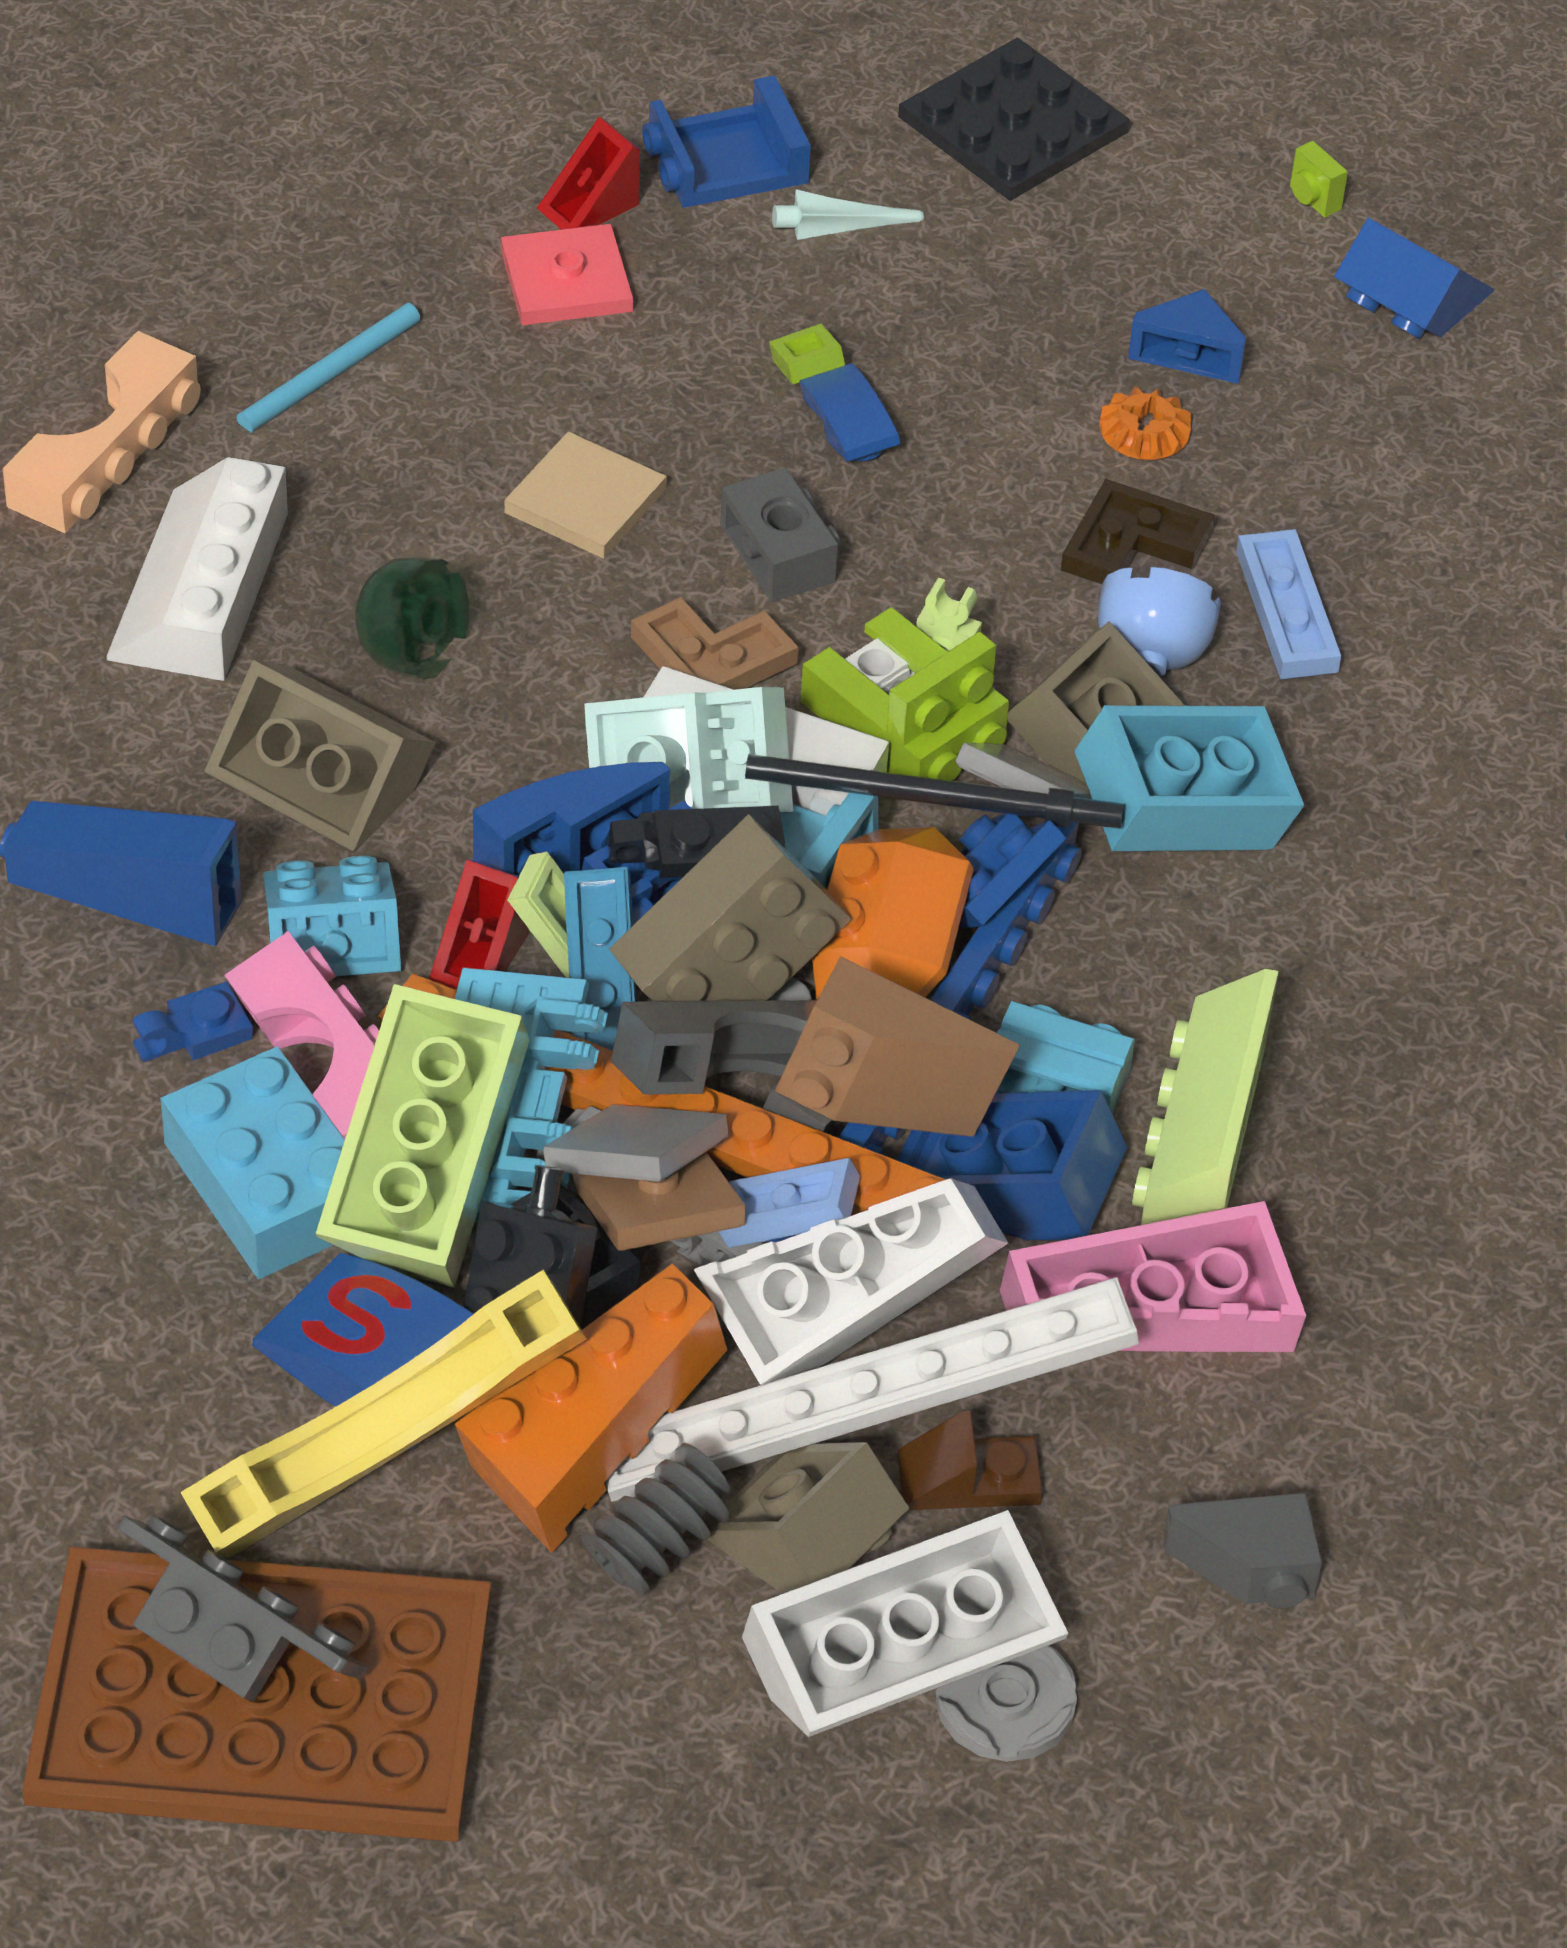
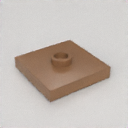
[572,1152,745,1251]

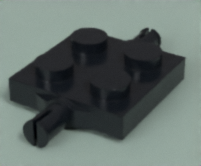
[464,1165,597,1328]

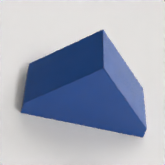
[1128,289,1247,384]

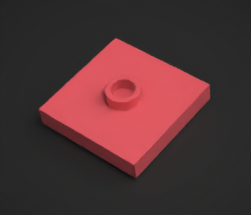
[501,224,633,325]

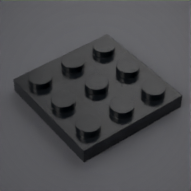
[898,37,1130,201]

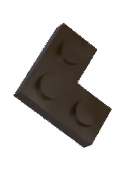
[1061,479,1215,584]

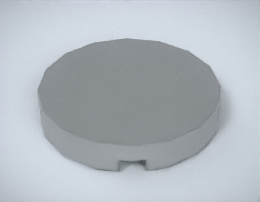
[935,1645,1077,1762]

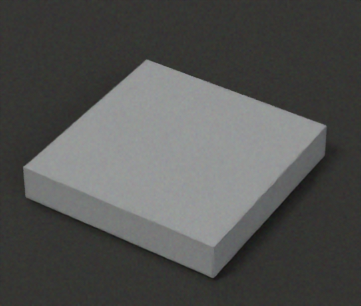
[956,742,1092,799]
[543,1104,729,1182]

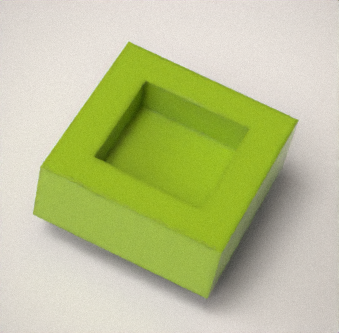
[1290,141,1348,218]
[769,323,845,385]

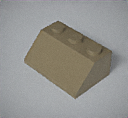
[204,660,436,852]

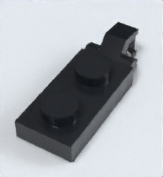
[607,805,786,878]

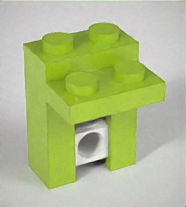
[800,607,1009,781]

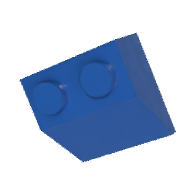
[1334,217,1494,339]

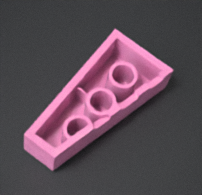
[1000,1201,1306,1352]

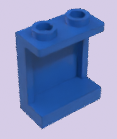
[642,75,811,208]

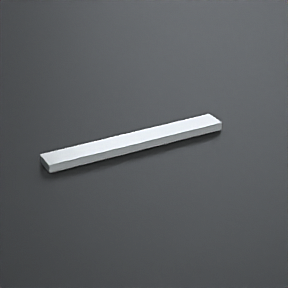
[605,1277,1139,1501]

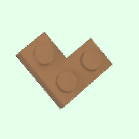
[631,597,799,690]

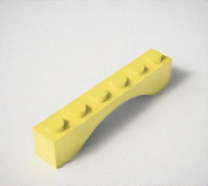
[181,1270,587,1558]

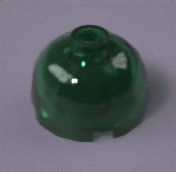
[355,557,470,679]

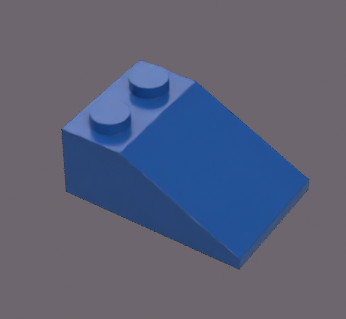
[897,1090,1127,1241]

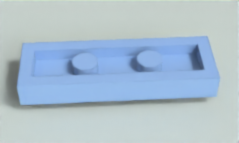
[1236,529,1341,679]

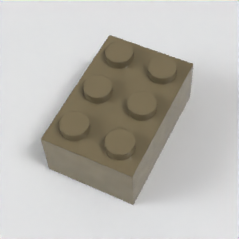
[609,814,852,1001]

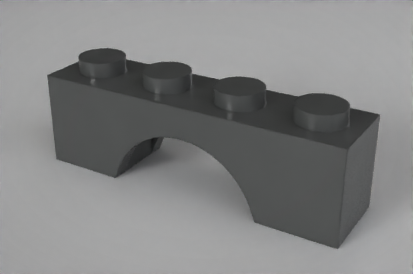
[611,1000,817,1095]

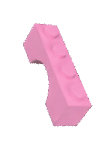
[225,931,379,1140]

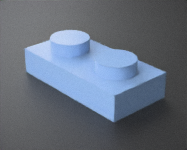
[718,1158,860,1248]

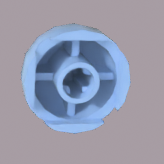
[1098,567,1221,677]

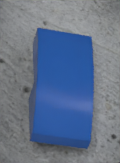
[799,363,900,462]

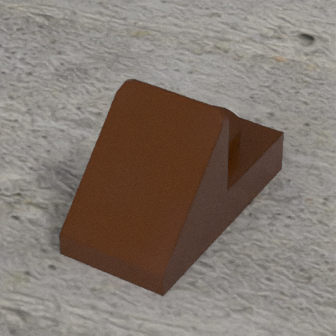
[897,1410,1042,1510]

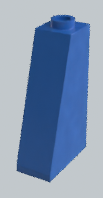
[0,801,242,947]

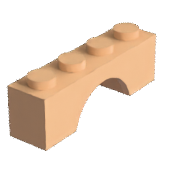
[3,331,201,533]

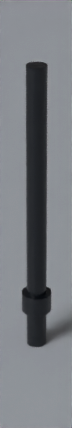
[745,754,1124,829]

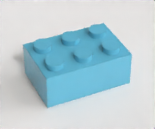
[1074,705,1304,851]
[161,1046,345,1280]

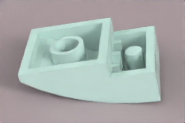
[584,687,793,813]

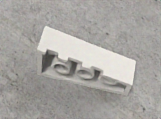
[694,1178,1008,1385]

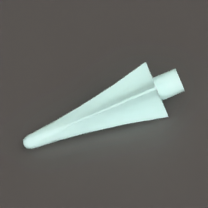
[772,189,924,240]

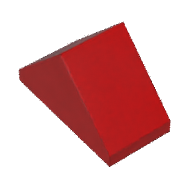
[536,117,640,230]
[429,859,529,990]

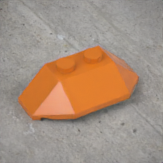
[812,827,974,1000]

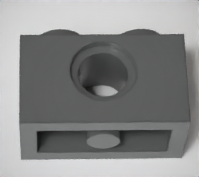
[720,467,842,603]

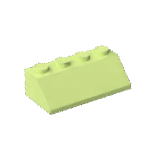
[1132,969,1279,1225]
[316,984,530,1288]

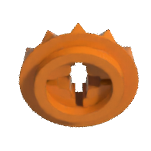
[1099,386,1191,460]

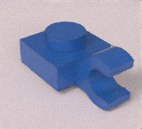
[133,982,253,1063]

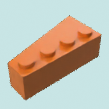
[455,1263,727,1553]

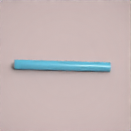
[237,303,420,433]

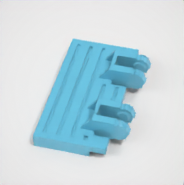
[455,968,608,1222]

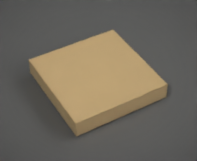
[505,431,667,559]

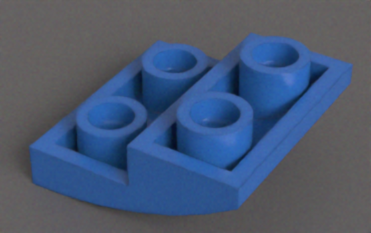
[958,813,1067,927]

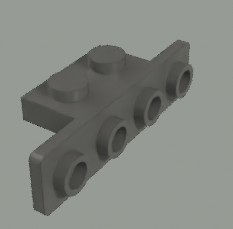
[117,1514,369,1701]

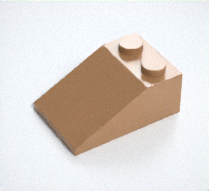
[775,956,1020,1137]

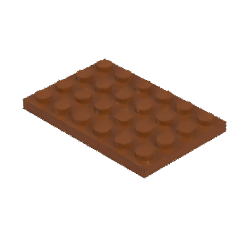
[22,1547,491,1842]

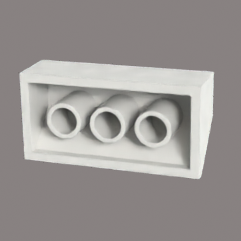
[107,457,288,681]
[742,1510,1068,1737]

